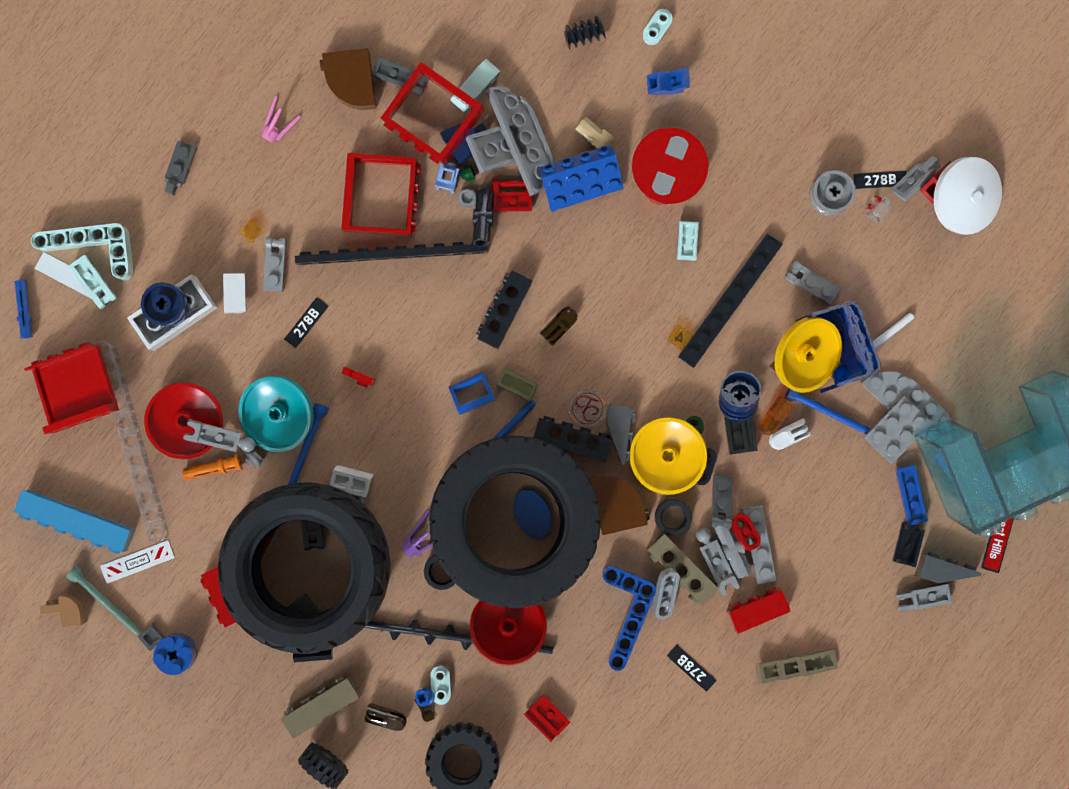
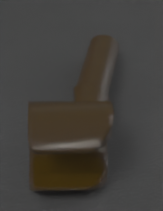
[414,699,435,722]

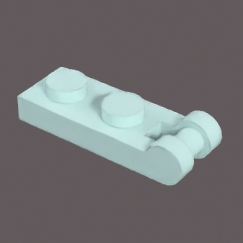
[69,255,117,309]

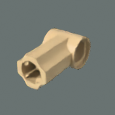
[575,117,615,150]

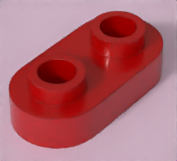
[731,513,761,551]

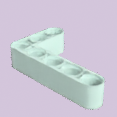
[31,223,133,280]

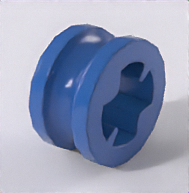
[415,687,434,707]

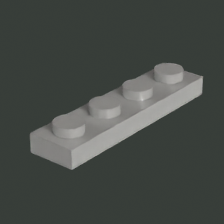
[742,505,776,584]

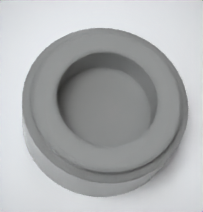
[458,188,476,208]

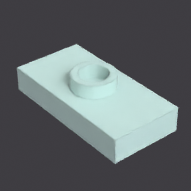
[677,221,699,261]

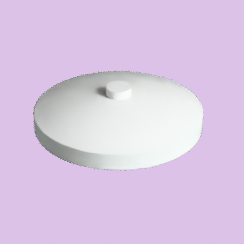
[934,157,1002,235]

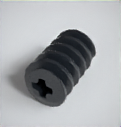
[564,16,606,50]

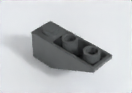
[606,404,636,465]
[915,552,982,583]

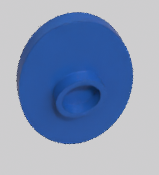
[513,490,552,538]

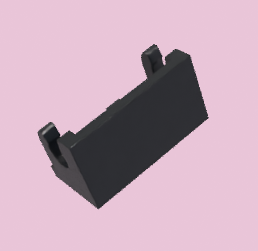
[892,524,925,568]

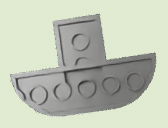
[465,87,553,197]
[860,372,955,464]

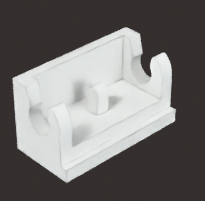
[223,273,246,314]
[330,465,374,497]

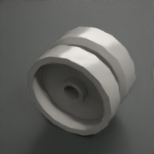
[809,170,856,216]

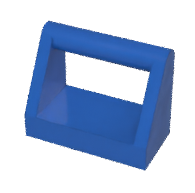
[448,372,495,415]

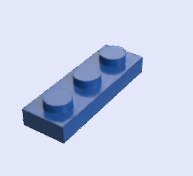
[895,465,928,526]

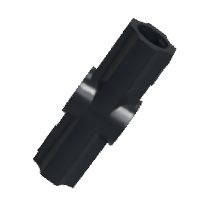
[473,188,493,247]

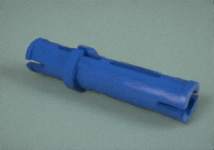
[14,280,33,339]

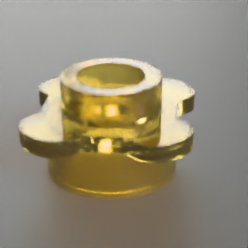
[239,220,263,243]

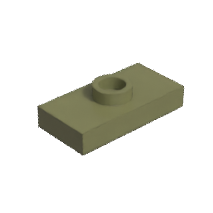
[496,368,538,402]

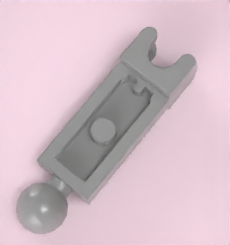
[183,419,256,452]
[696,527,740,596]

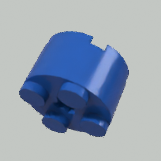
[153,633,197,675]

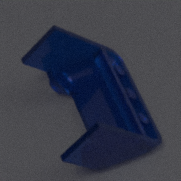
[795,301,881,393]

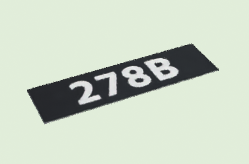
[853,171,907,189]
[284,297,329,348]
[667,645,717,692]

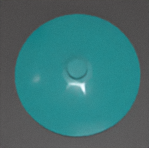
[238,375,314,452]

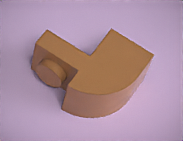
[40,594,87,627]

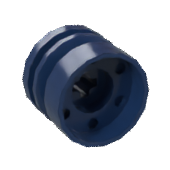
[718,371,762,421]

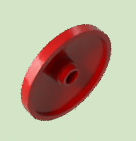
[144,382,223,459]
[470,600,547,666]

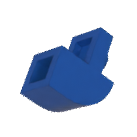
[647,68,690,95]

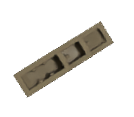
[756,649,838,684]

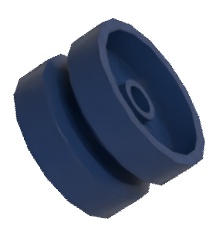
[140,282,190,327]

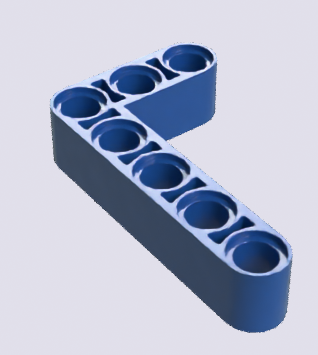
[602,565,656,671]

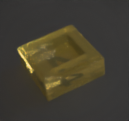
[667,325,693,351]

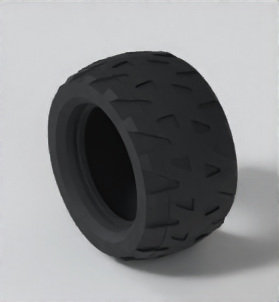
[218,482,391,654]

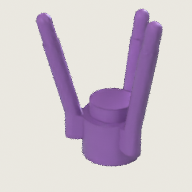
[401,511,433,558]

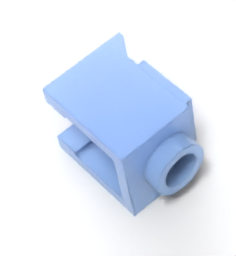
[435,162,460,193]

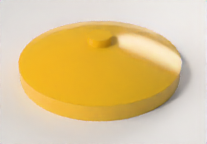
[775,316,842,393]
[630,417,707,495]

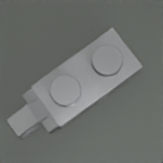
[891,156,940,202]

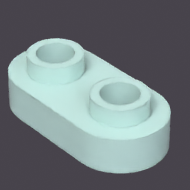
[643,9,672,45]
[431,665,451,705]

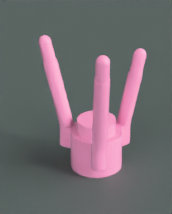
[260,96,301,143]

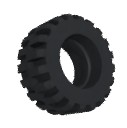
[425,722,500,789]

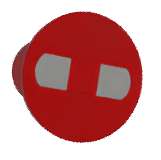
[632,127,709,205]

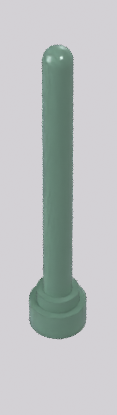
[66,566,141,635]

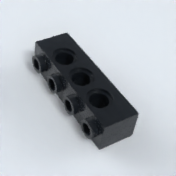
[476,270,533,350]
[533,416,613,462]

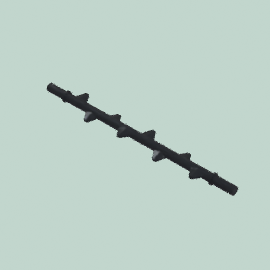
[364,619,553,654]

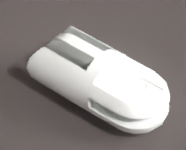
[769,418,811,450]

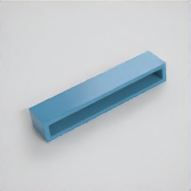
[14,490,135,554]

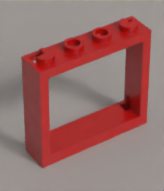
[380,62,485,166]
[341,153,421,237]

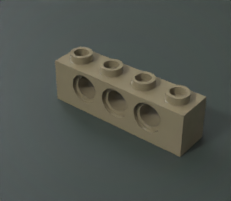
[647,533,719,605]

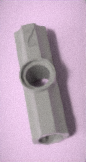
[714,526,752,579]

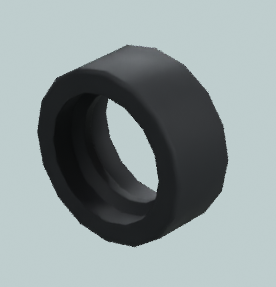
[655,499,692,536]
[424,554,455,590]

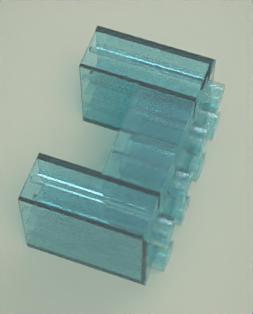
[914,370,1069,537]

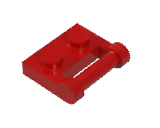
[493,178,532,213]

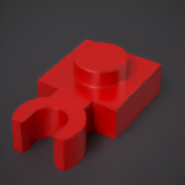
[341,367,376,388]

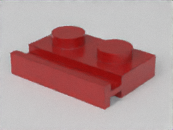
[524,694,571,742]

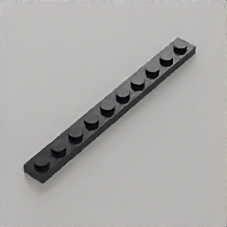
[295,241,488,265]

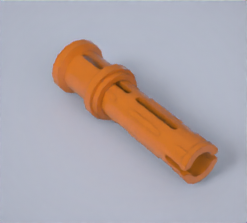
[182,453,243,480]

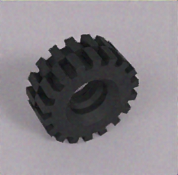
[298,742,349,789]

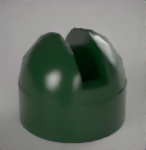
[460,165,476,181]

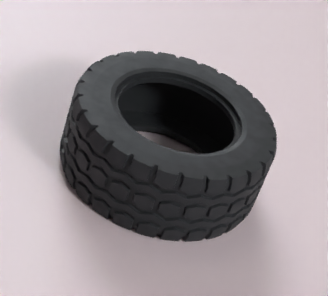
[429,436,601,608]

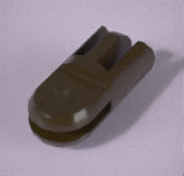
[540,307,578,346]
[364,703,407,731]

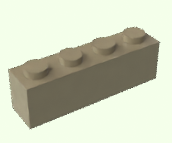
[281,675,361,739]

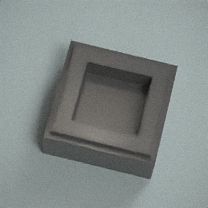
[138,623,165,651]

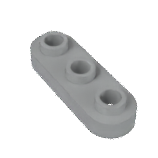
[652,568,680,620]

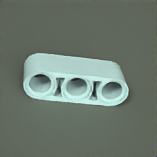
[450,59,501,113]

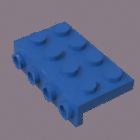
[539,145,624,212]

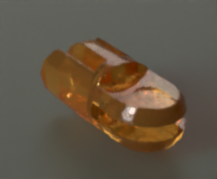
[759,396,795,435]

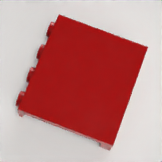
[24,342,119,434]

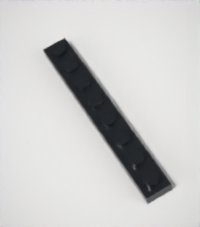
[678,233,783,368]

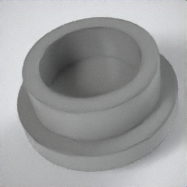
[246,450,263,468]

